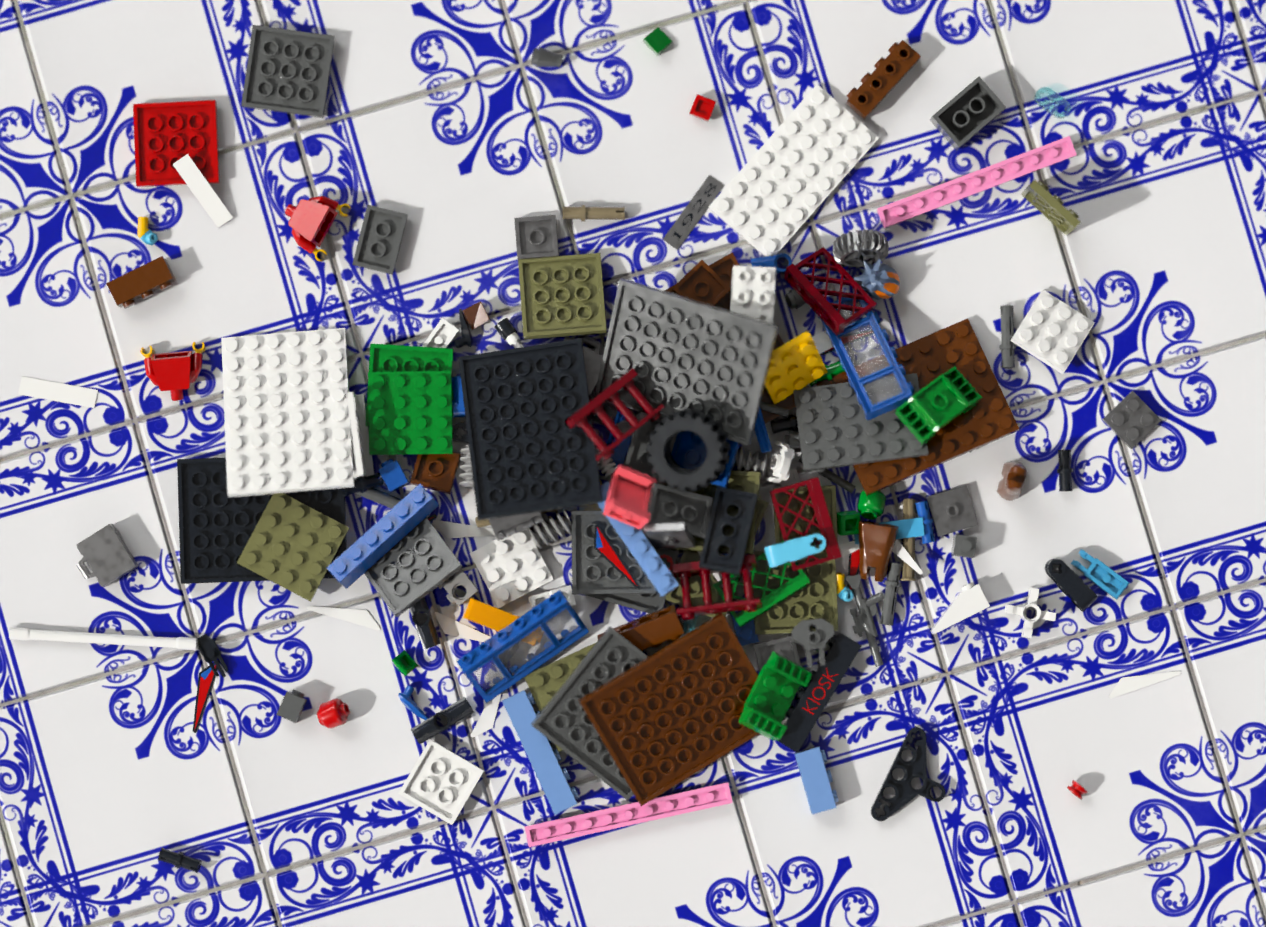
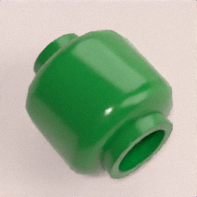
[857,490,886,519]

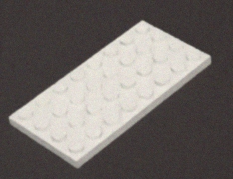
[708,84,879,257]

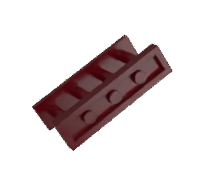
[566,368,664,461]
[672,554,762,620]

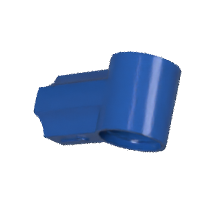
[751,253,792,274]
[452,376,465,418]

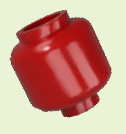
[317,699,350,729]

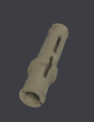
[563,205,625,221]

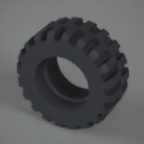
[647,409,730,491]

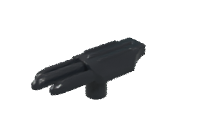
[198,634,228,678]

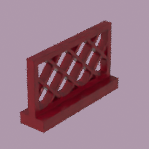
[784,247,876,336]
[769,477,842,571]

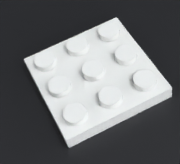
[1010,289,1095,374]
[470,529,554,609]
[398,739,484,825]

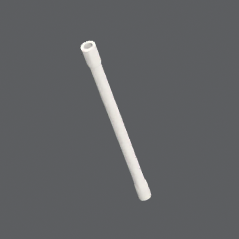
[9,627,198,650]

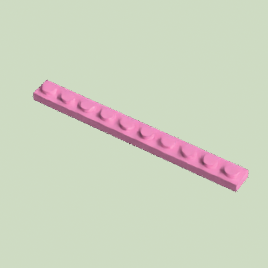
[876,136,1077,229]
[525,782,733,847]

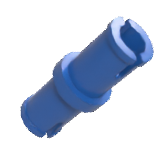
[915,501,936,544]

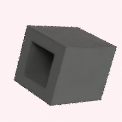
[951,534,977,558]
[276,689,308,723]

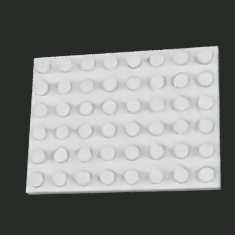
[221,328,354,497]

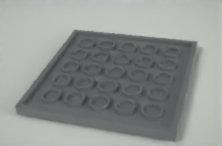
[531,627,648,800]

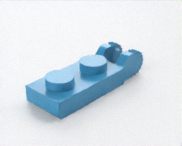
[1071,550,1129,600]

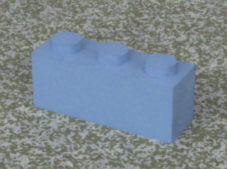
[794,746,839,814]

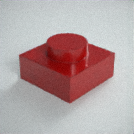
[689,94,716,122]

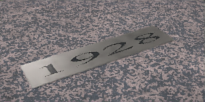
[663,175,724,250]

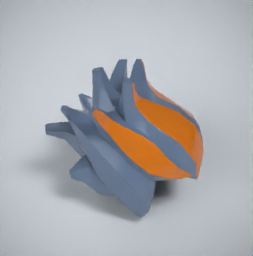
[854,259,900,300]

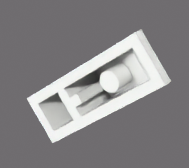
[930,582,990,634]

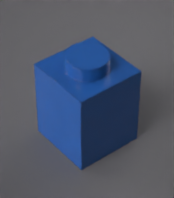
[378,459,409,492]

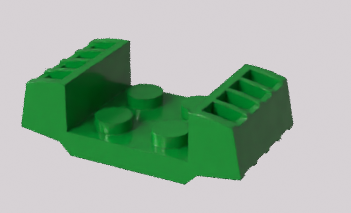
[895,366,982,445]
[738,651,812,740]

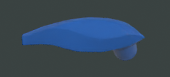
[398,685,428,720]

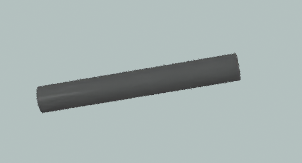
[799,456,856,493]

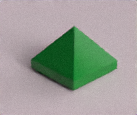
[392,650,418,676]

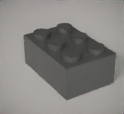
[930,76,1006,151]

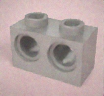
[438,568,479,606]

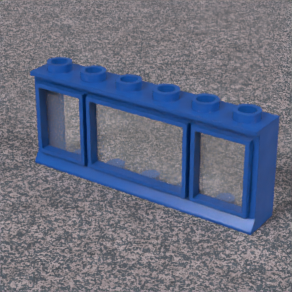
[817,293,915,421]
[457,590,589,703]

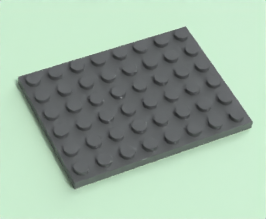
[594,278,778,446]

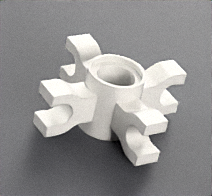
[1004,588,1056,638]

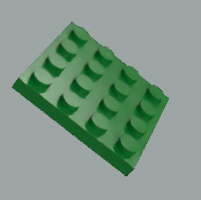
[365,344,454,427]
[368,371,453,455]

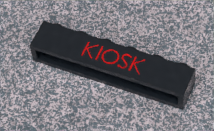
[777,633,862,753]

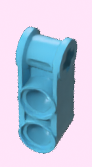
[764,534,826,568]

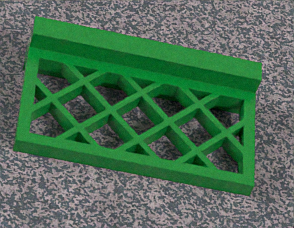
[713,540,810,628]

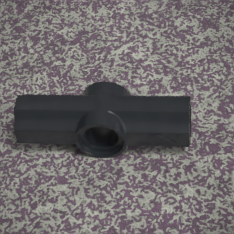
[409,597,441,650]
[411,697,474,744]

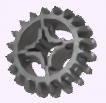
[833,229,889,268]

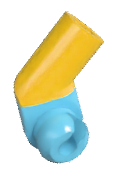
[137,217,158,245]
[836,572,854,602]

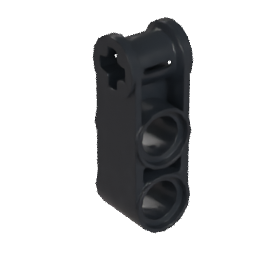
[1045,559,1098,612]

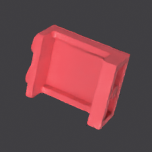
[603,464,657,530]

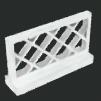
[347,392,374,479]

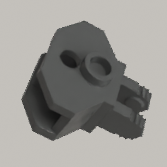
[791,619,834,667]

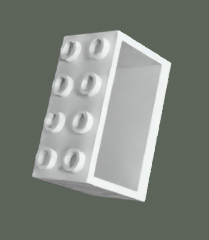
[730,266,776,324]

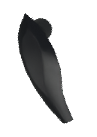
[454,309,472,348]

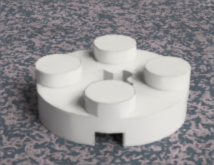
[764,441,795,483]

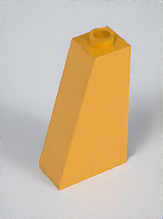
[463,598,544,645]

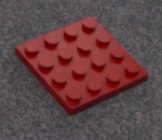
[133,100,220,187]

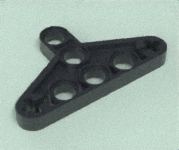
[870,727,945,821]

